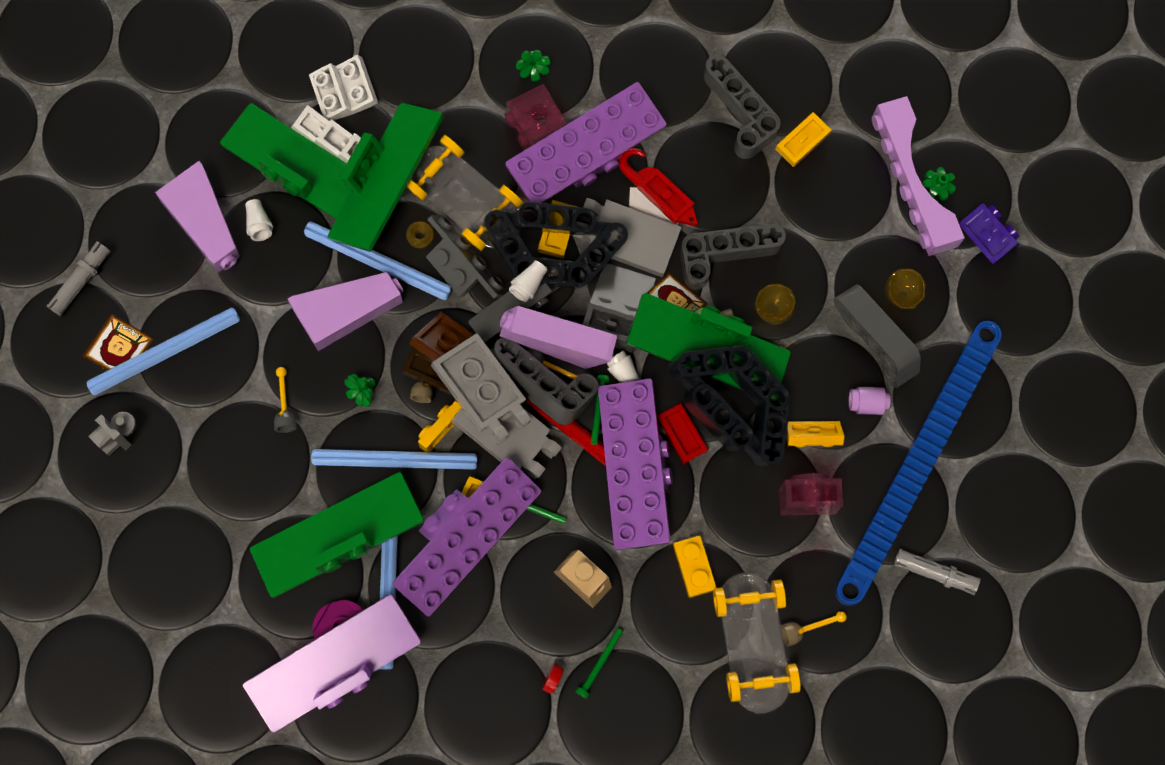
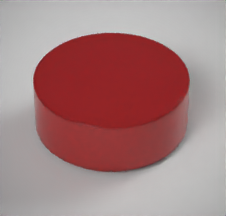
[542,663,564,694]

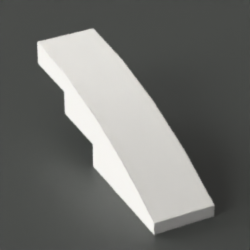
[291,105,361,164]

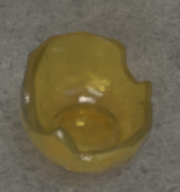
[885,269,925,310]
[755,284,796,325]

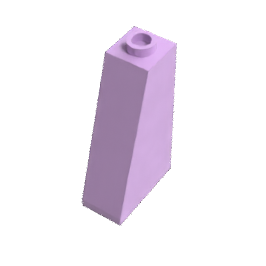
[155,161,240,273]
[288,272,404,351]
[500,306,617,369]

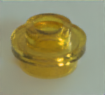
[406,222,433,248]

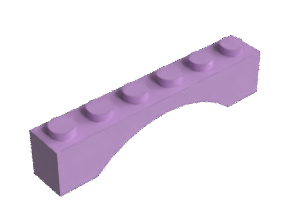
[872,96,964,256]

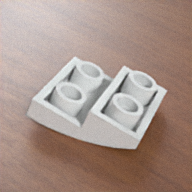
[309,55,378,121]

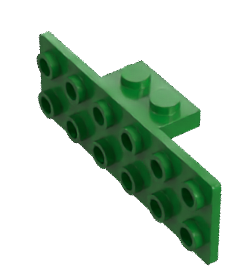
[220,103,352,220]
[328,103,444,252]
[626,293,790,401]
[250,472,424,598]

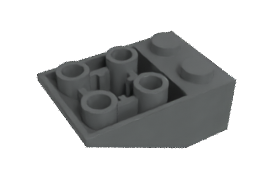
[582,263,656,353]

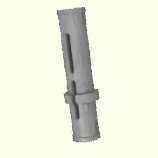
[46,241,111,317]
[894,549,980,595]

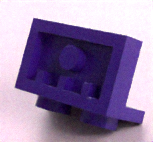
[959,203,1020,264]

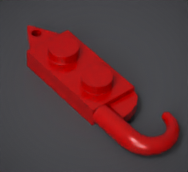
[618,148,698,227]

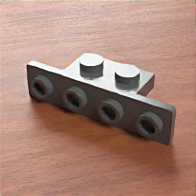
[426,215,507,299]
[468,266,560,342]

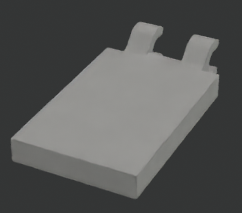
[573,198,681,277]
[431,333,531,445]
[451,407,562,480]

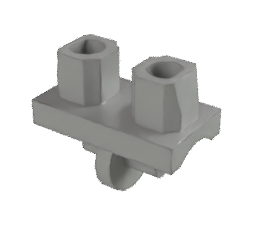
[88,412,136,456]

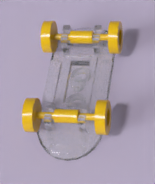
[406,135,524,251]
[713,573,800,713]

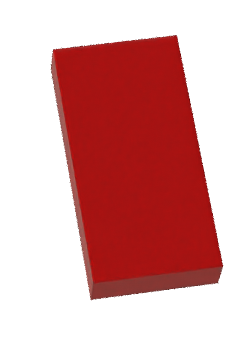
[657,403,708,465]

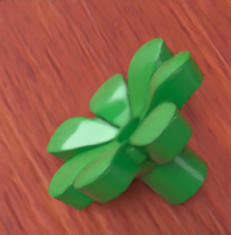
[516,50,550,81]
[922,167,956,201]
[345,374,376,407]

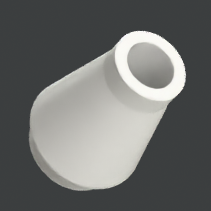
[245,199,273,241]
[509,260,547,302]
[607,351,639,383]

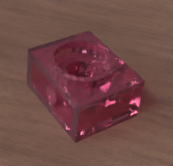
[504,84,567,150]
[779,473,843,516]

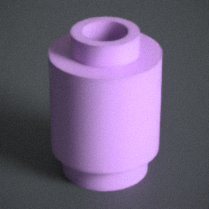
[849,387,890,415]

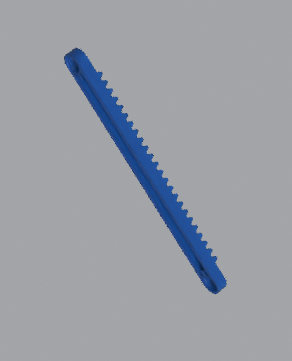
[835,321,1002,606]

